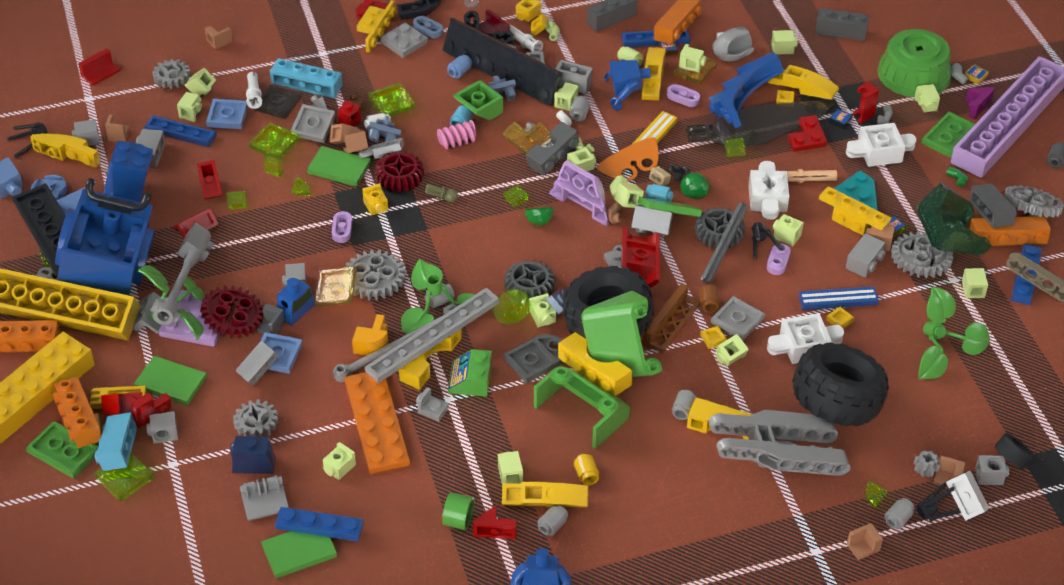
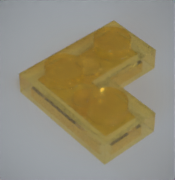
[502,121,551,155]

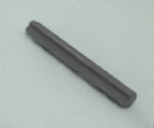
[701,202,748,284]

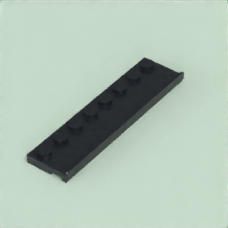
[442,18,563,106]

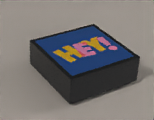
[829,108,853,129]

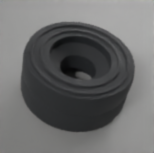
[995,433,1035,469]

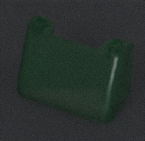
[917,182,992,255]

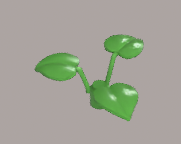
[401,259,475,334]
[138,265,205,340]
[918,287,990,379]

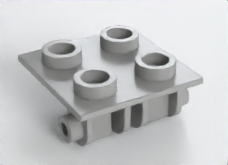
[239,475,289,521]

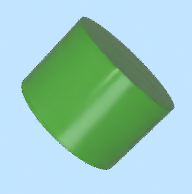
[442,492,474,530]

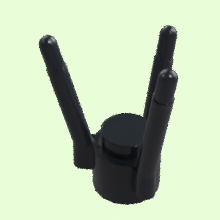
[7,122,48,158]
[751,222,783,259]
[916,481,961,522]

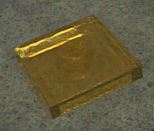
[315,266,357,307]

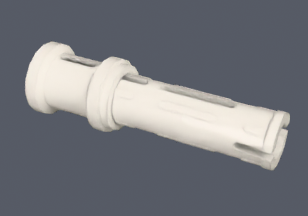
[507,22,543,52]
[246,72,262,109]

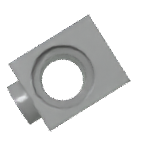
[146,411,178,443]
[975,455,1009,485]

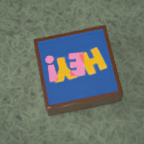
[658,41,678,56]

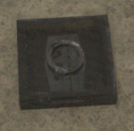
[255,85,301,119]

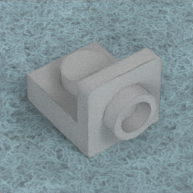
[416,387,449,422]

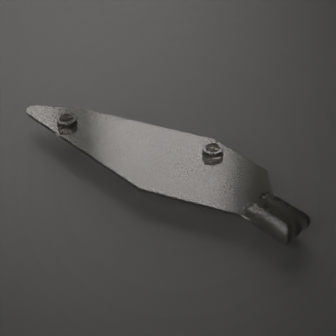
[685,99,835,148]

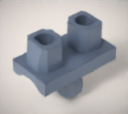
[488,76,516,101]
[366,116,401,142]

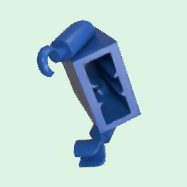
[604,59,651,111]
[510,548,572,585]

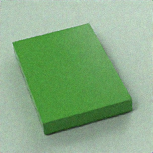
[921,111,975,158]
[307,146,371,187]
[638,197,702,217]
[134,356,207,406]
[26,421,99,479]
[261,531,337,579]

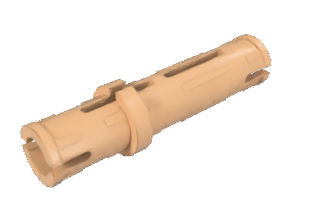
[787,169,837,183]

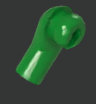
[946,166,968,187]

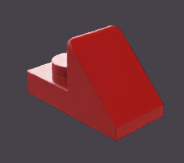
[196,160,222,200]
[101,392,143,415]
[473,505,516,539]

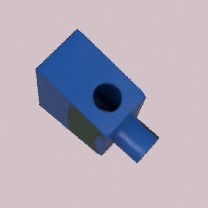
[277,278,316,326]

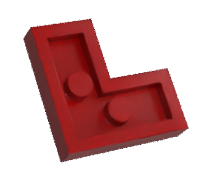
[787,115,827,152]
[131,393,171,429]

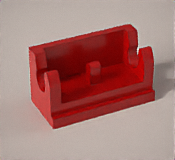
[853,81,880,124]

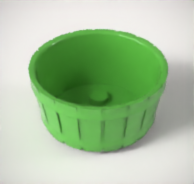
[877,29,952,98]

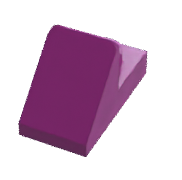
[965,87,995,119]

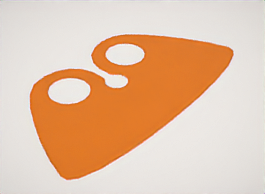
[597,137,658,181]

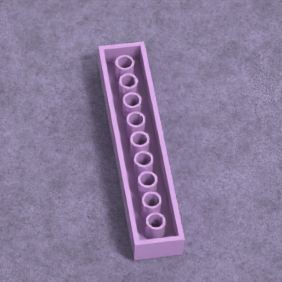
[950,56,1064,178]

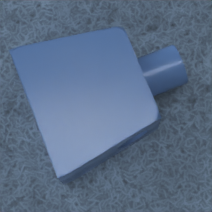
[0,157,23,198]

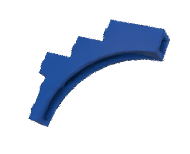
[708,52,784,128]

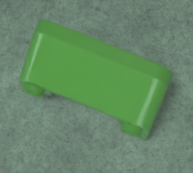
[534,366,630,449]

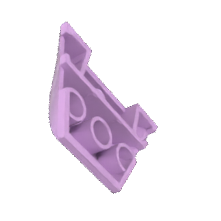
[549,160,609,226]

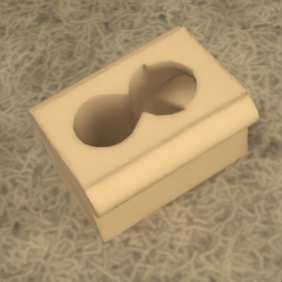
[649,166,671,186]

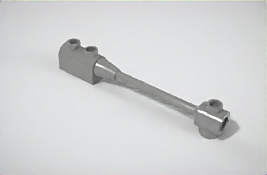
[150,223,214,325]

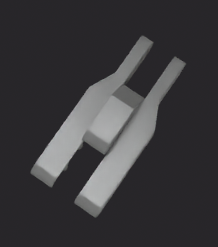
[709,410,851,476]

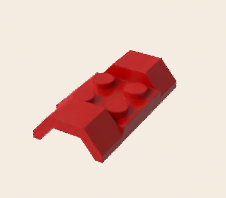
[621,226,660,288]

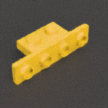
[357,0,397,53]
[819,187,891,236]

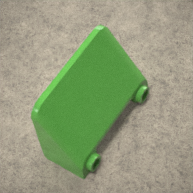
[581,291,662,377]

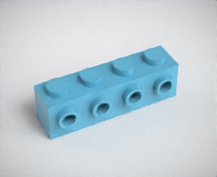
[270,58,343,99]

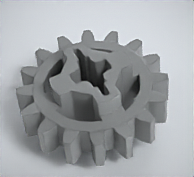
[152,59,191,89]
[233,399,278,437]

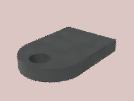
[503,334,563,384]

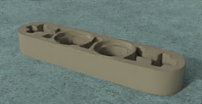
[1006,252,1064,302]

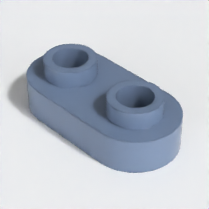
[413,16,443,39]

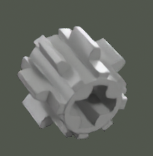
[914,450,940,478]

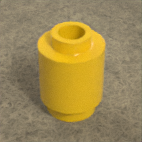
[573,454,599,486]

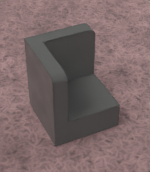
[257,303,285,335]

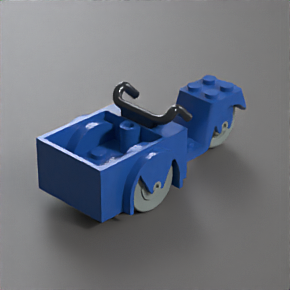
[55,141,155,296]

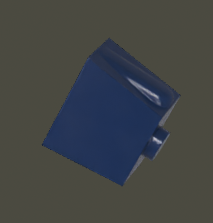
[230,436,276,474]

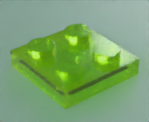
[368,83,415,117]
[249,122,299,161]
[94,453,154,502]

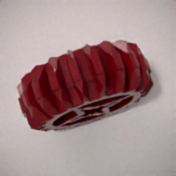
[375,151,424,192]

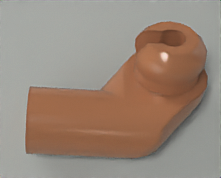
[607,202,622,224]

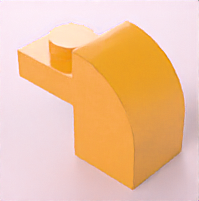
[352,314,388,356]

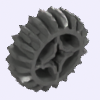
[695,207,745,249]
[504,259,555,305]

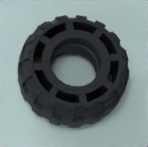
[563,266,654,339]
[792,343,889,426]

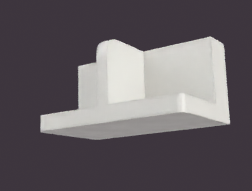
[946,471,989,521]

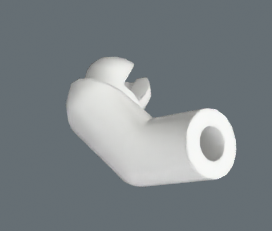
[556,111,572,126]

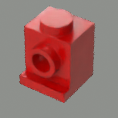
[336,101,361,127]

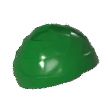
[680,172,710,199]
[524,207,554,226]

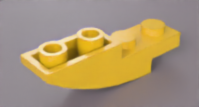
[642,47,666,101]
[768,65,839,100]
[30,134,101,168]
[502,482,589,507]

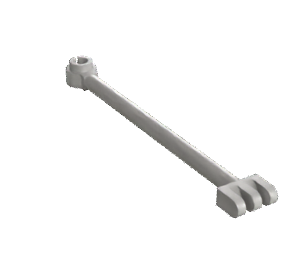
[333,303,457,382]

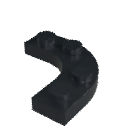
[397,0,442,20]

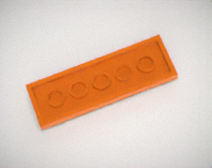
[344,372,410,474]

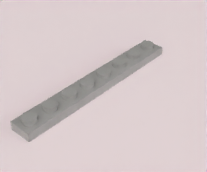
[365,288,499,383]

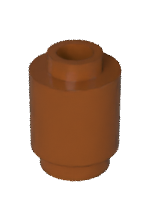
[698,284,720,313]

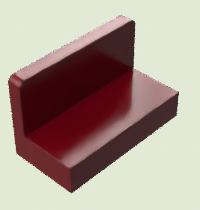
[480,9,510,41]

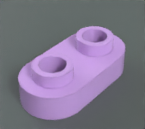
[667,84,700,107]
[332,211,352,243]
[767,244,790,275]

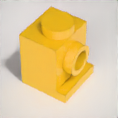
[516,0,541,22]
[362,183,388,216]

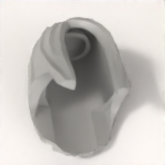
[712,26,754,62]

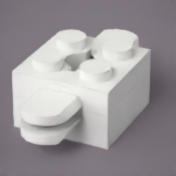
[846,123,916,167]
[748,161,789,219]
[767,314,844,364]

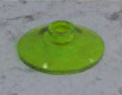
[493,289,530,324]

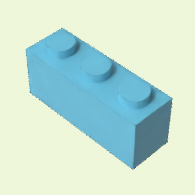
[95,412,137,471]

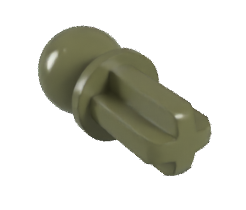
[425,184,458,202]

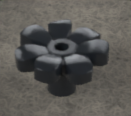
[669,165,691,182]

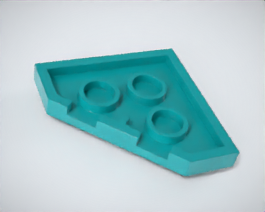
[832,170,877,227]

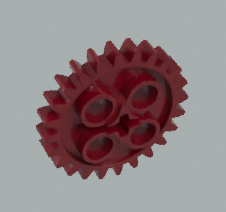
[200,285,264,338]

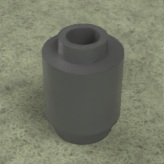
[1047,142,1064,168]

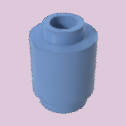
[447,55,472,79]

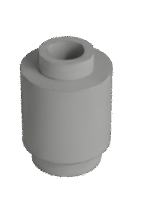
[569,96,590,122]
[425,284,455,308]
[672,390,697,420]
[884,498,915,529]
[538,505,568,536]

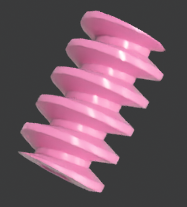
[437,120,476,150]

